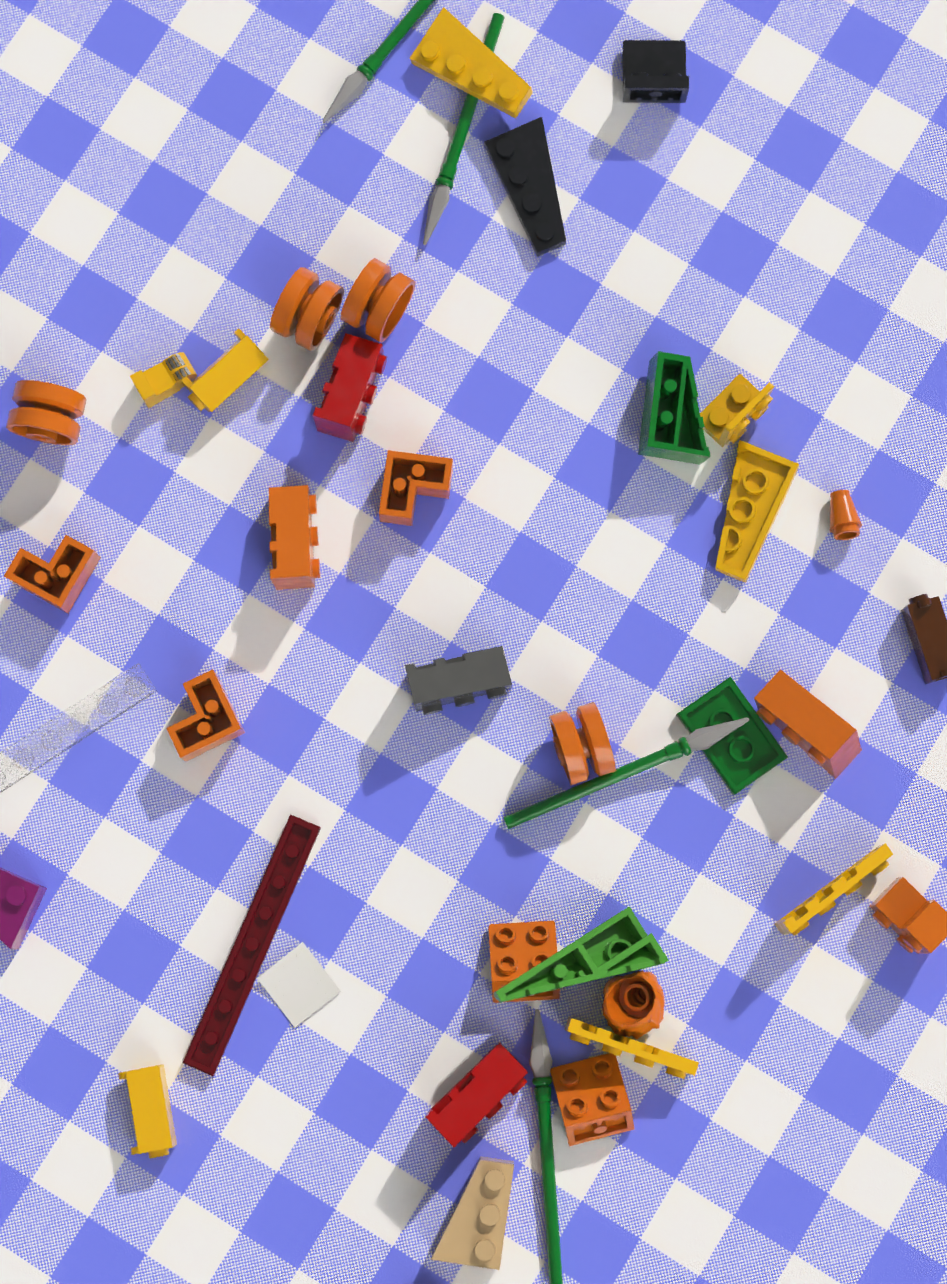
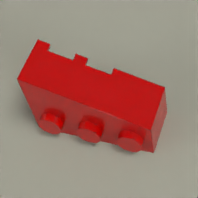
[313,333,387,442]
[425,1041,528,1147]

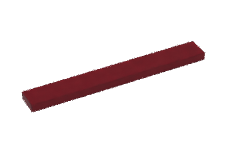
[183,814,321,1076]

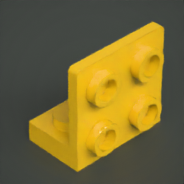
[700,373,775,447]

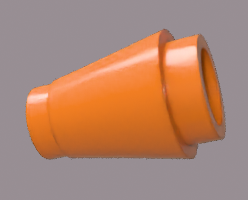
[830,490,862,540]

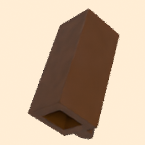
[901,594,947,685]

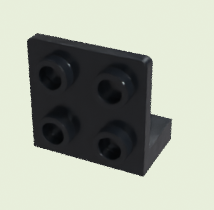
[622,40,689,103]

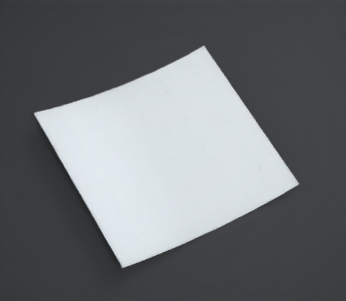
[256,942,341,1028]

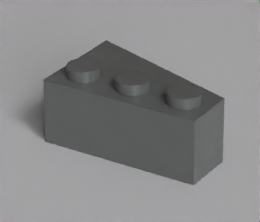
[405,646,512,715]

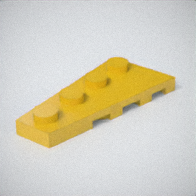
[410,7,533,118]
[715,440,799,583]
[774,843,893,936]
[564,1017,699,1079]

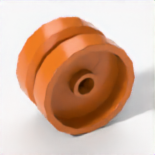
[340,258,416,343]
[270,267,344,351]
[6,380,87,446]
[549,702,616,785]

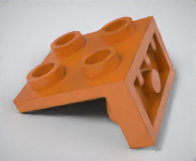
[488,921,560,1003]
[550,1053,635,1146]

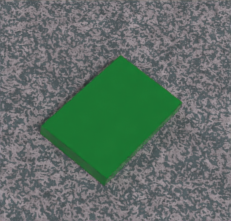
[676,676,788,796]

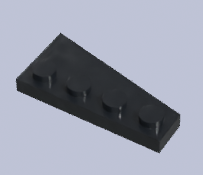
[484,117,566,257]

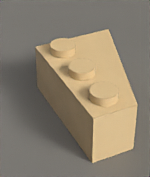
[431,1156,514,1270]

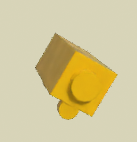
[181,328,269,412]
[118,1064,177,1158]

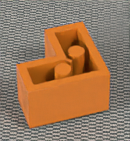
[379,450,453,526]
[4,535,101,613]
[166,669,245,762]
[870,877,947,954]

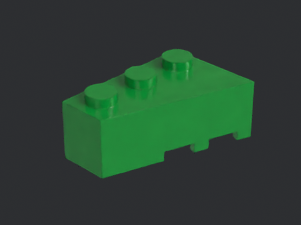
[638,351,711,465]

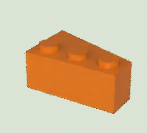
[269,485,321,590]
[754,669,862,779]

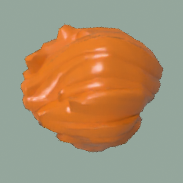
[602,970,665,1040]

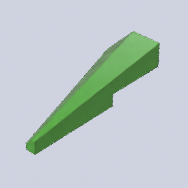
[493,906,669,1003]

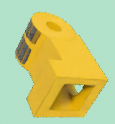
[130,352,197,409]

